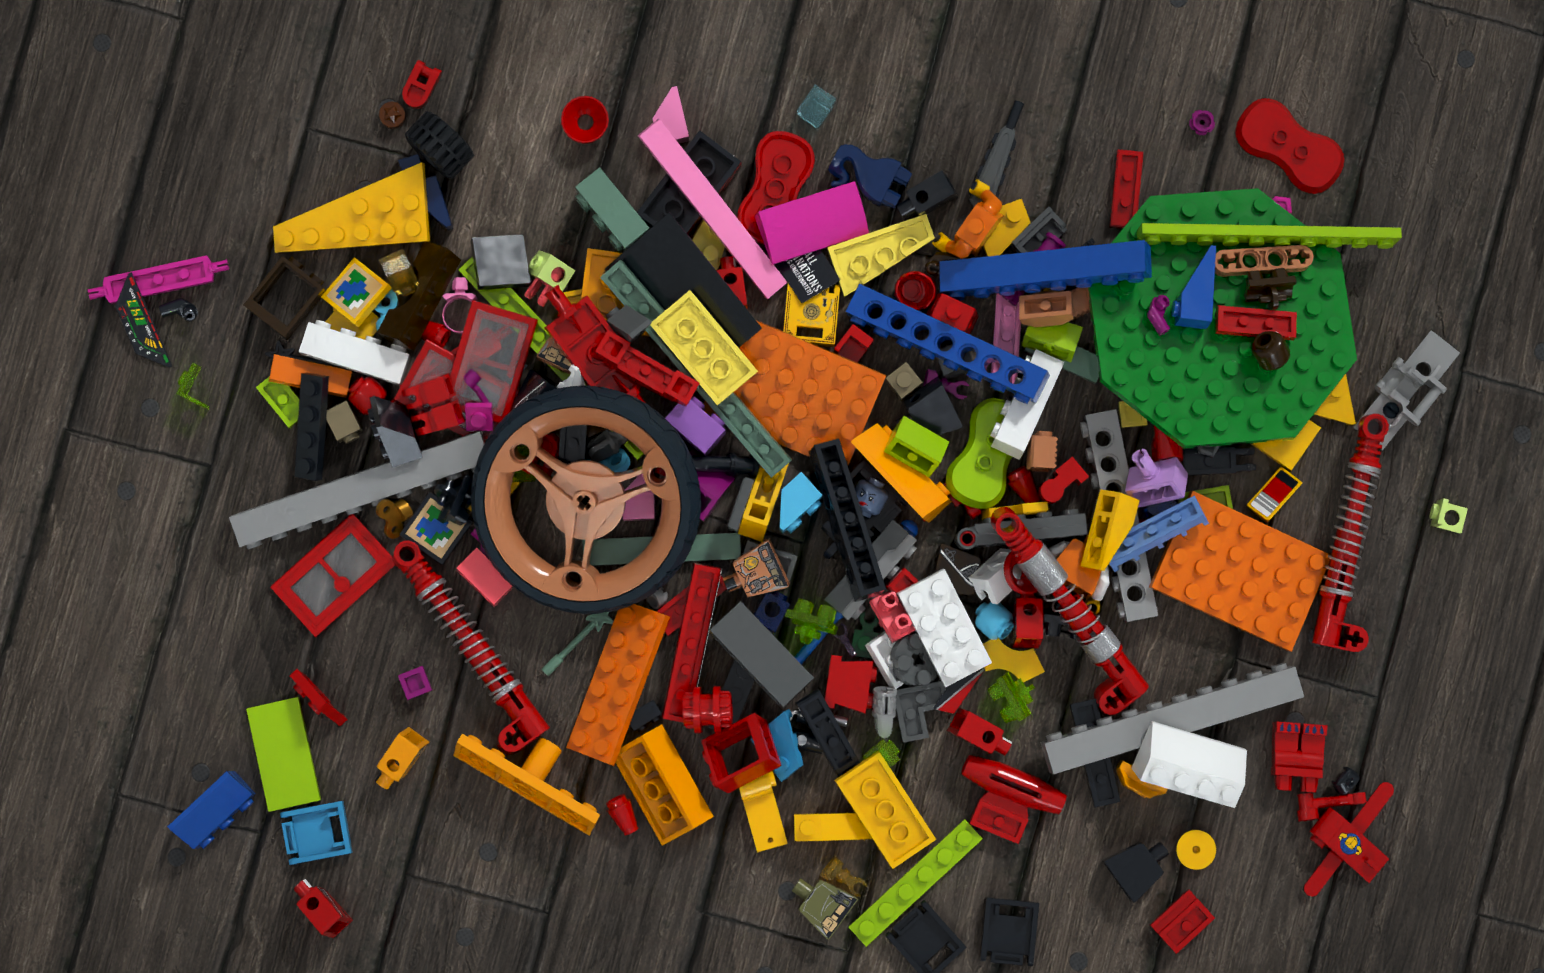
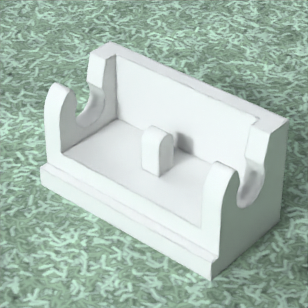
[969,548,1022,604]

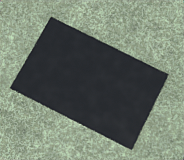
[604,212,762,348]

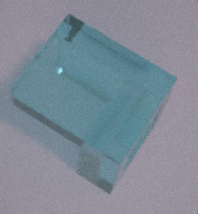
[797,84,837,128]

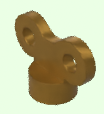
[376,498,413,539]

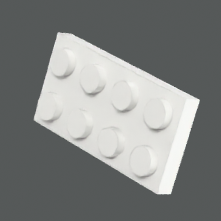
[897,569,992,687]

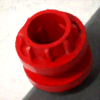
[683,686,733,733]

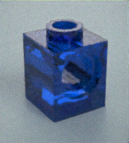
[754,591,790,633]

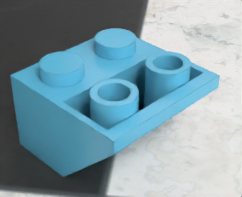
[779,472,823,534]

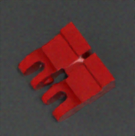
[401,373,465,436]
[1038,456,1089,504]

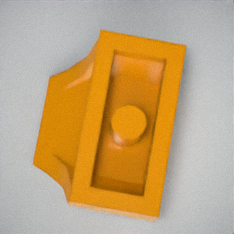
[1115,760,1168,799]

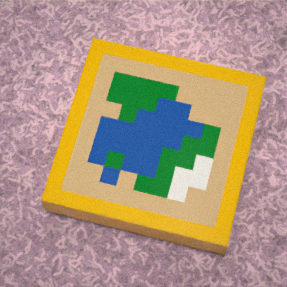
[321,257,392,328]

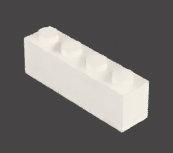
[299,320,410,386]
[990,349,1064,460]

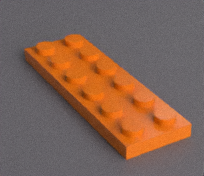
[566,604,670,766]

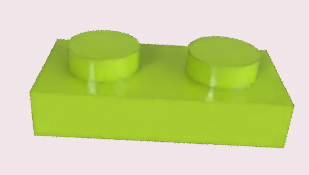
[256,377,300,428]

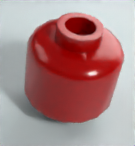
[348,376,387,415]

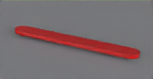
[1304,782,1394,897]

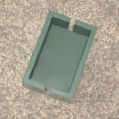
[575,167,650,253]

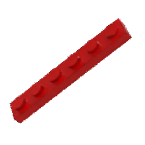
[662,563,721,723]

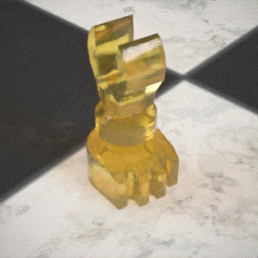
[821,856,868,897]

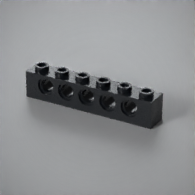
[809,439,886,602]

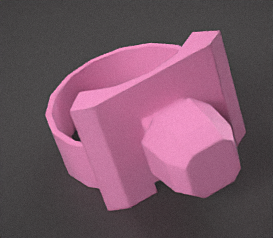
[442,277,478,334]

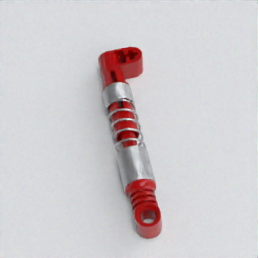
[991,507,1149,715]

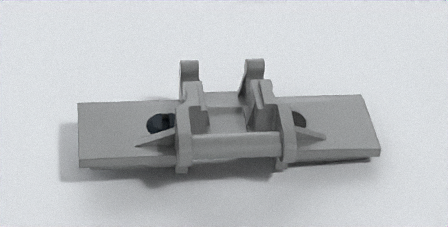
[1353,330,1460,450]

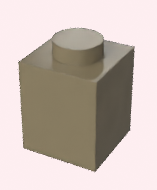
[885,362,923,402]
[326,401,363,444]

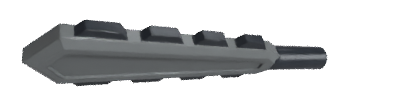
[968,100,1024,208]

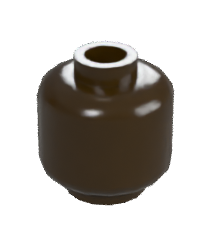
[1251,331,1290,371]

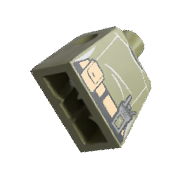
[792,878,858,940]

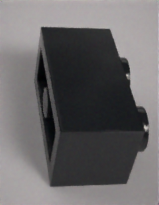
[630,700,662,732]

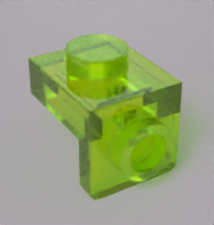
[863,739,900,767]

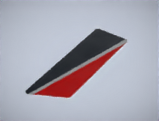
[934,668,984,714]

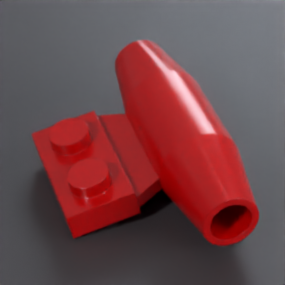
[961,755,1067,844]

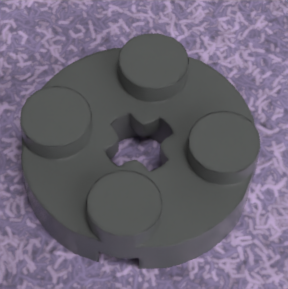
[890,633,938,686]

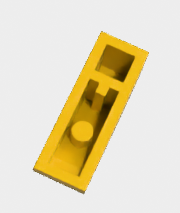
[738,463,789,542]
[1081,489,1140,571]
[794,813,872,841]

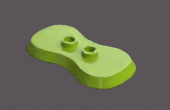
[946,398,1012,509]

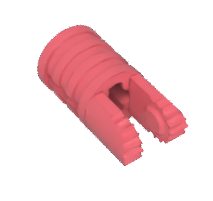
[524,267,564,307]

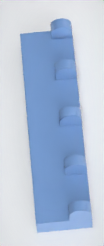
[1109,495,1209,572]

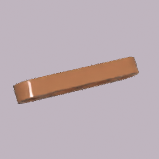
[1215,245,1314,277]

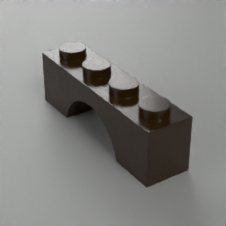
[377,242,461,351]

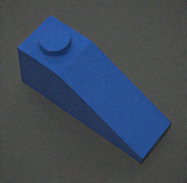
[1171,245,1216,329]

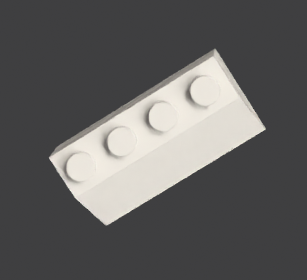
[1132,721,1247,808]

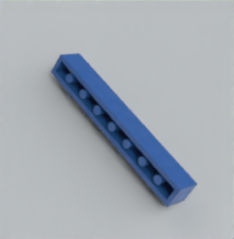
[940,240,1152,301]

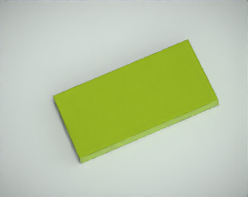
[246,697,321,812]

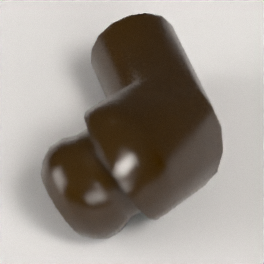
[925,252,962,276]

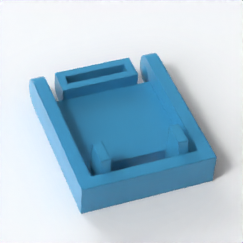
[280,801,353,865]

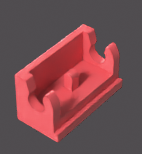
[456,548,513,607]

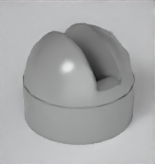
[645,587,668,609]

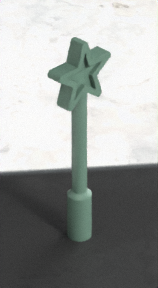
[541,612,614,677]

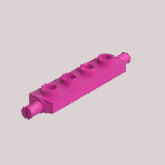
[88,255,229,304]

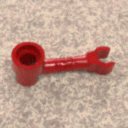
[1297,792,1367,822]

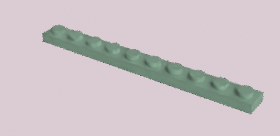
[600,260,792,478]

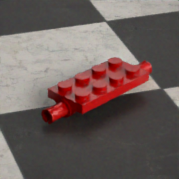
[544,285,645,402]

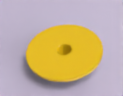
[1176,830,1216,870]

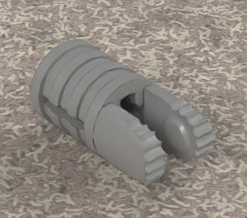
[872,686,897,739]

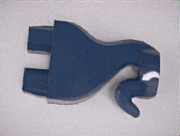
[828,144,912,209]

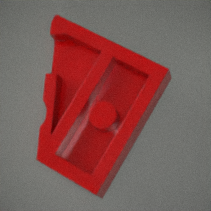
[290,669,348,726]

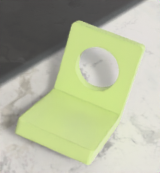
[529,250,575,292]
[1429,498,1468,534]

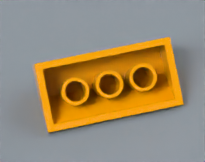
[851,423,952,523]
[615,725,714,846]

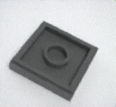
[728,477,754,533]

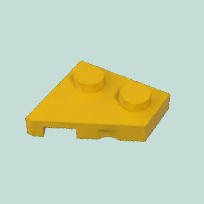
[983,199,1031,256]

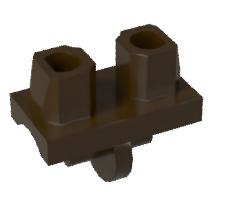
[1244,268,1296,310]

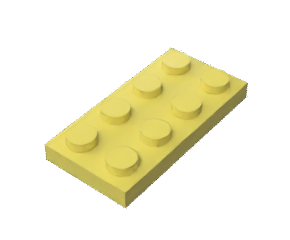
[651,290,758,405]

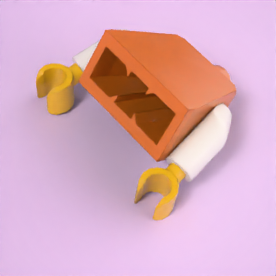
[1048,532,1110,614]

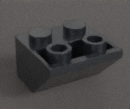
[368,396,423,467]

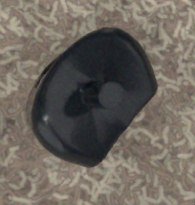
[1331,767,1360,795]

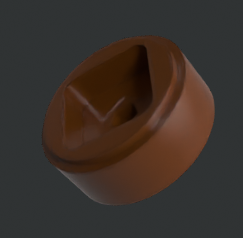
[379,101,406,129]

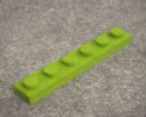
[848,819,983,947]

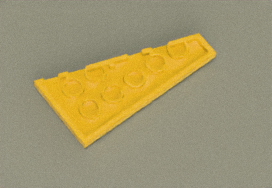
[273,162,430,253]

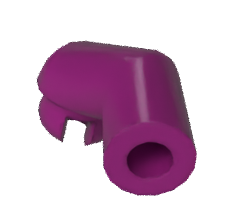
[1147,295,1170,336]

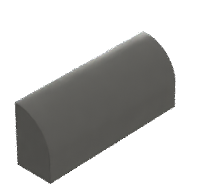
[709,601,814,710]

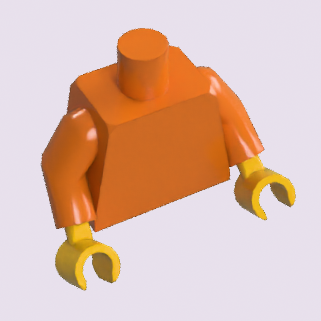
[932,179,1004,259]

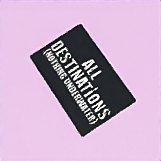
[776,250,840,303]

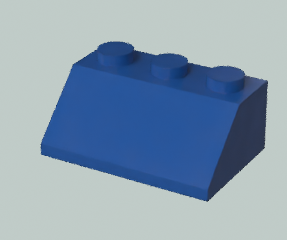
[167,771,256,849]

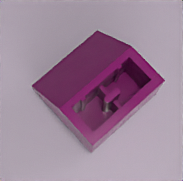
[689,449,735,521]

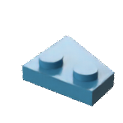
[750,709,804,782]

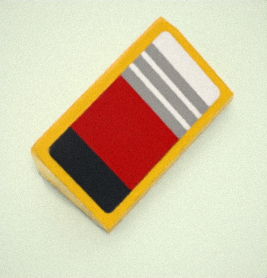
[1246,466,1302,523]

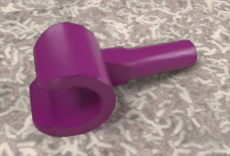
[464,369,489,403]

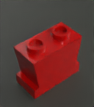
[824,655,877,714]

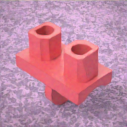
[869,591,915,643]

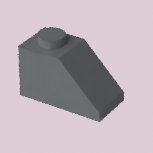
[605,305,652,343]

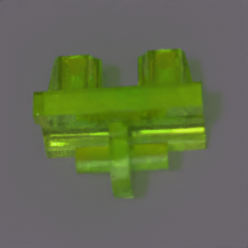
[785,598,838,645]
[988,672,1035,723]

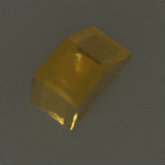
[379,249,419,296]

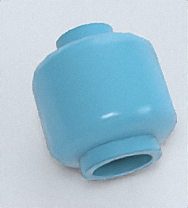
[975,602,1014,640]

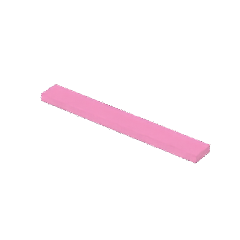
[638,119,787,299]

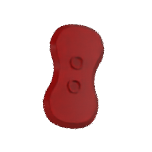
[1235,98,1345,194]
[738,131,815,245]

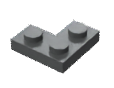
[896,681,946,743]

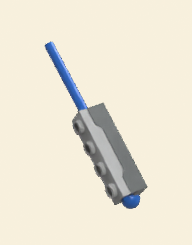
[795,520,918,665]

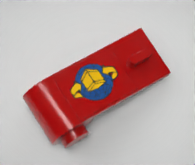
[1309,807,1389,883]

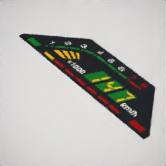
[115,272,172,368]

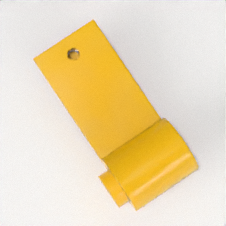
[739,771,788,853]

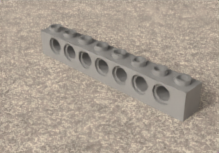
[1080,409,1158,623]

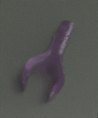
[832,623,857,657]

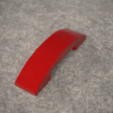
[594,330,700,406]

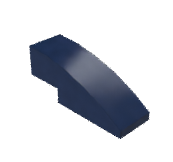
[398,154,453,231]

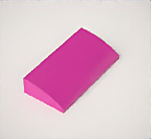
[754,181,869,265]

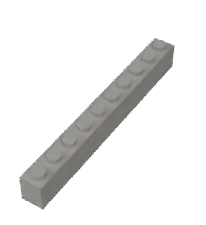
[229,431,485,549]
[1040,663,1304,774]

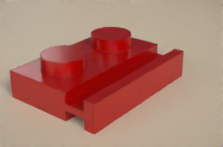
[1149,889,1215,954]

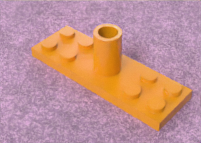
[453,734,600,836]

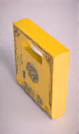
[783,284,840,347]

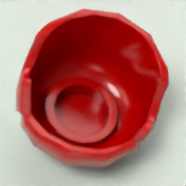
[894,271,936,310]

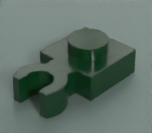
[850,612,880,659]

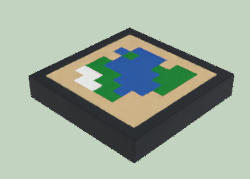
[399,492,473,565]

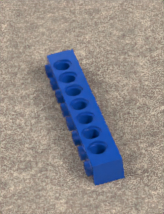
[845,284,1050,404]

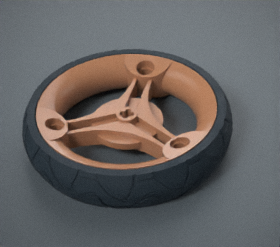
[471,386,701,614]

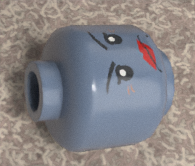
[855,477,888,518]

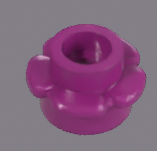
[1189,110,1215,135]

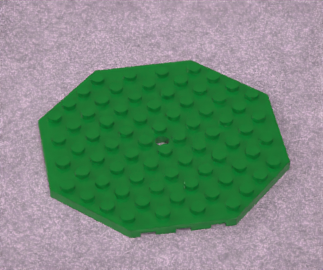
[1088,188,1357,449]

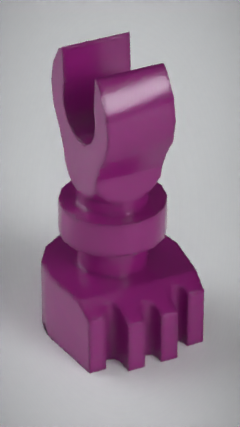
[923,369,969,399]

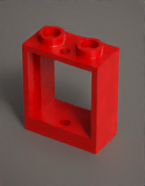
[701,713,782,793]

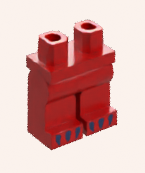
[1271,721,1328,793]

